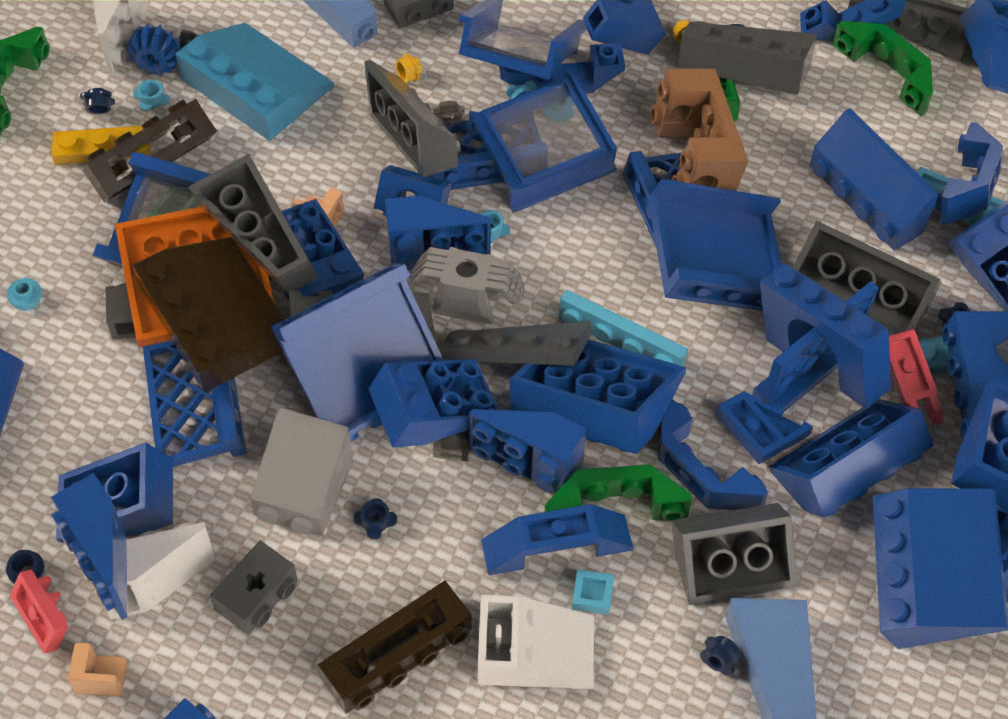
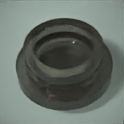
[433,100,465,125]

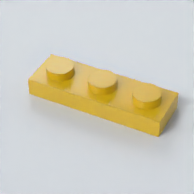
[52,125,151,165]

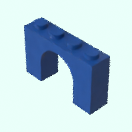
[583,0,666,55]
[760,264,891,408]

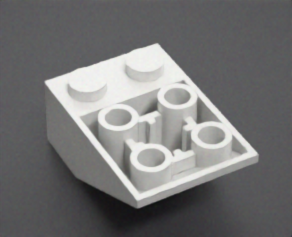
[93,0,148,77]
[104,522,216,620]
[478,595,594,689]

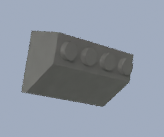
[364,60,461,178]
[792,220,942,334]

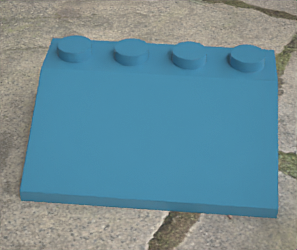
[175,23,334,141]

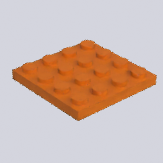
[115,207,274,347]

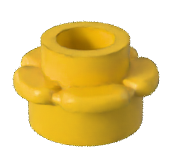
[395,53,422,83]

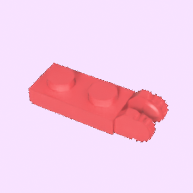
[889,329,944,425]

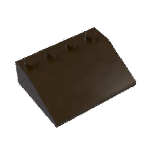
[133,237,285,393]

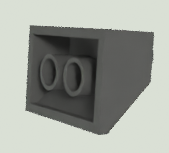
[671,503,798,605]

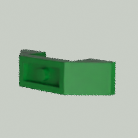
[832,21,933,117]
[0,26,50,136]
[544,464,692,522]

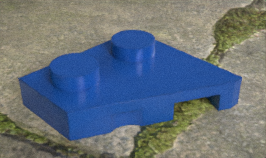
[715,391,813,464]

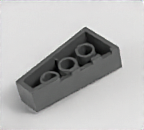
[678,21,817,95]

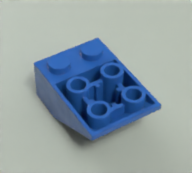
[959,0,1008,94]
[385,196,491,271]
[282,198,364,302]
[947,202,1008,311]
[368,359,499,448]
[469,409,587,493]
[51,473,127,620]

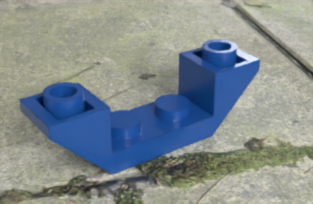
[800,0,907,41]
[499,43,625,94]
[936,122,1003,225]
[658,399,769,510]
[481,504,633,576]

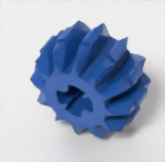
[127,23,182,76]

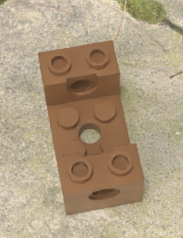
[650,69,748,191]

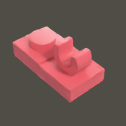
[10,569,68,654]

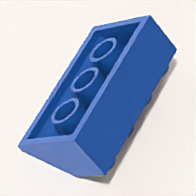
[809,108,939,251]
[769,399,934,517]

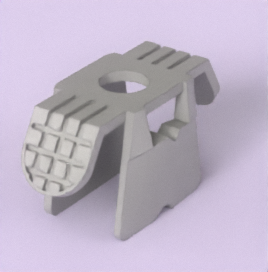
[410,247,524,324]

